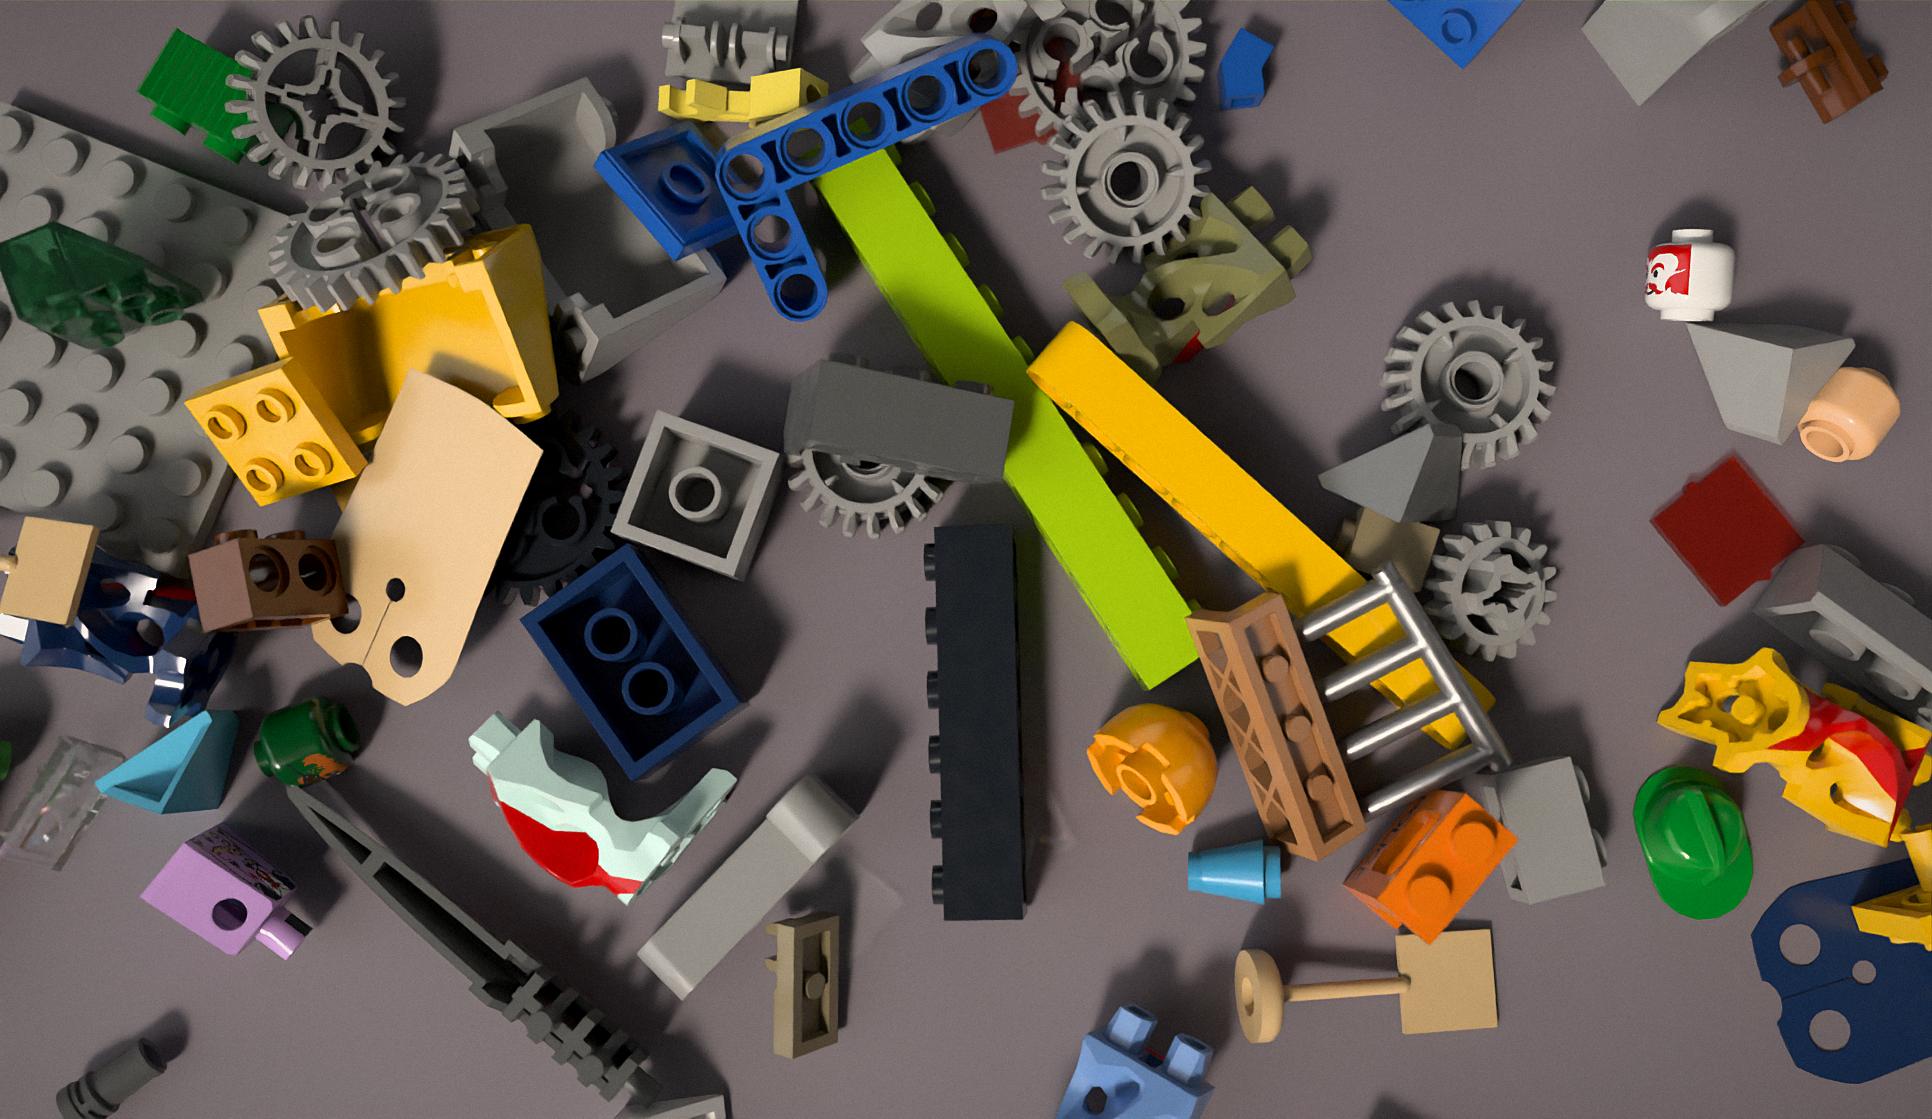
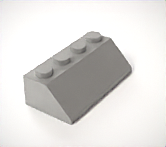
[1751,544,1932,740]

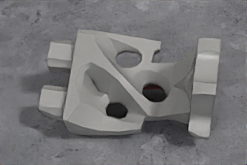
[849,0,1068,147]

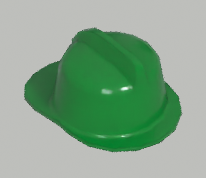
[1632,766,1753,920]

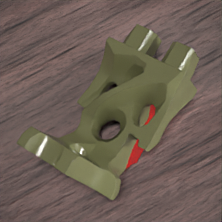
[1062,186,1313,386]

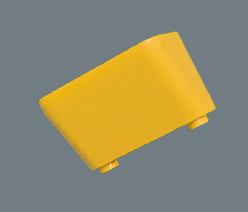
[257,224,559,453]

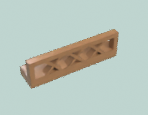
[1185,592,1367,862]

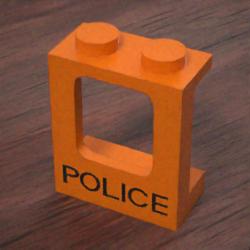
[1342,789,1519,945]

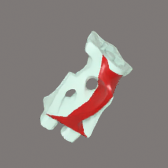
[469,711,738,906]

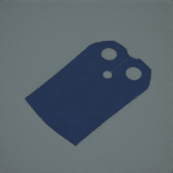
[1751,858,1932,1084]

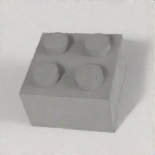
[611,410,787,582]

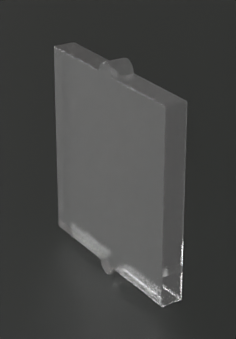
[759,844,903,980]

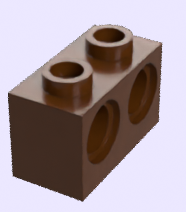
[188,529,349,633]

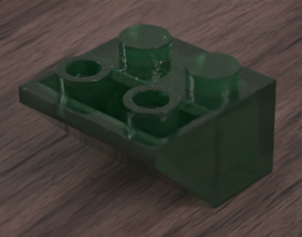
[0,221,204,350]

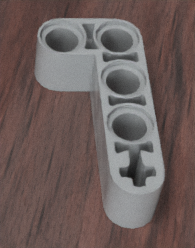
[636,772,860,1001]

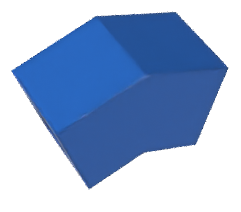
[1216,28,1275,111]

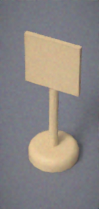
[0,516,100,626]
[1235,928,1498,1044]

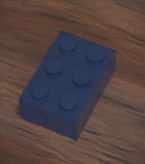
[519,543,751,781]

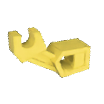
[658,68,829,133]

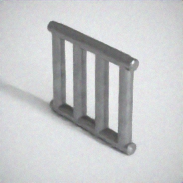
[1223,560,1513,841]

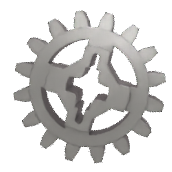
[1422,520,1557,661]

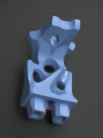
[1055,1002,1215,1119]

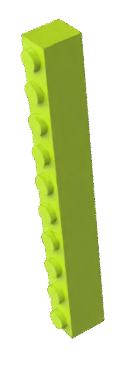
[799,117,1202,691]

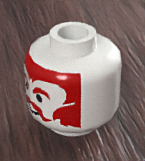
[1645,229,1736,321]

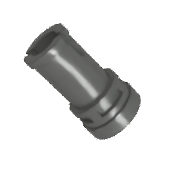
[56,1038,167,1119]

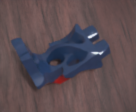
[0,545,239,728]

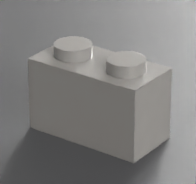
[1476,755,1607,905]

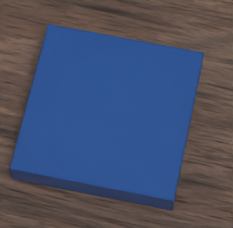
[593,120,765,261]

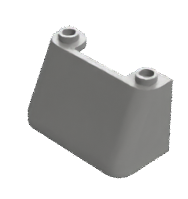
[447,77,727,386]

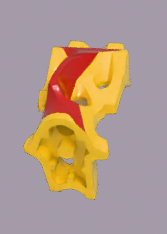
[1656,647,1932,848]

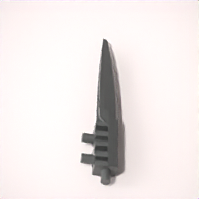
[285,786,664,1109]

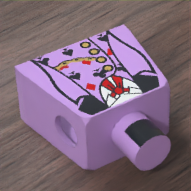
[140,822,313,961]

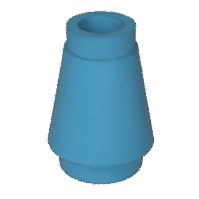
[1188,839,1281,905]

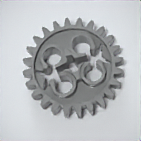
[1008,0,1206,143]
[268,152,480,312]

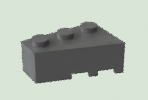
[780,352,1014,485]

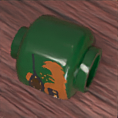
[253,695,360,788]

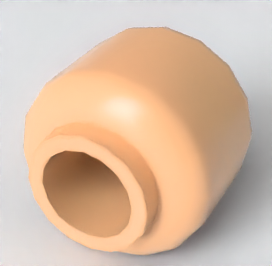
[1797,367,1901,462]

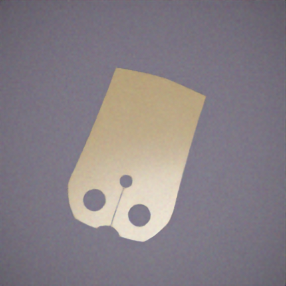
[311,367,543,706]

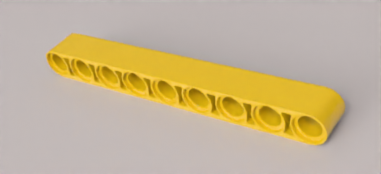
[1026,321,1496,751]

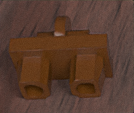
[1769,0,1889,124]

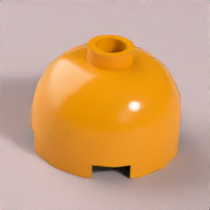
[1087,703,1219,835]

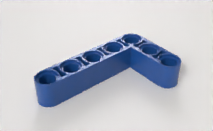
[715,32,1018,322]

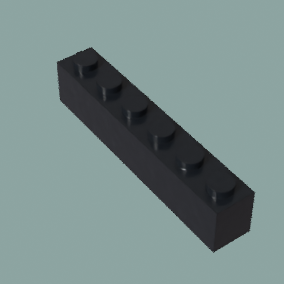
[924,524,1028,921]

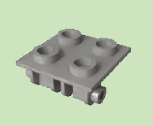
[662,0,799,86]

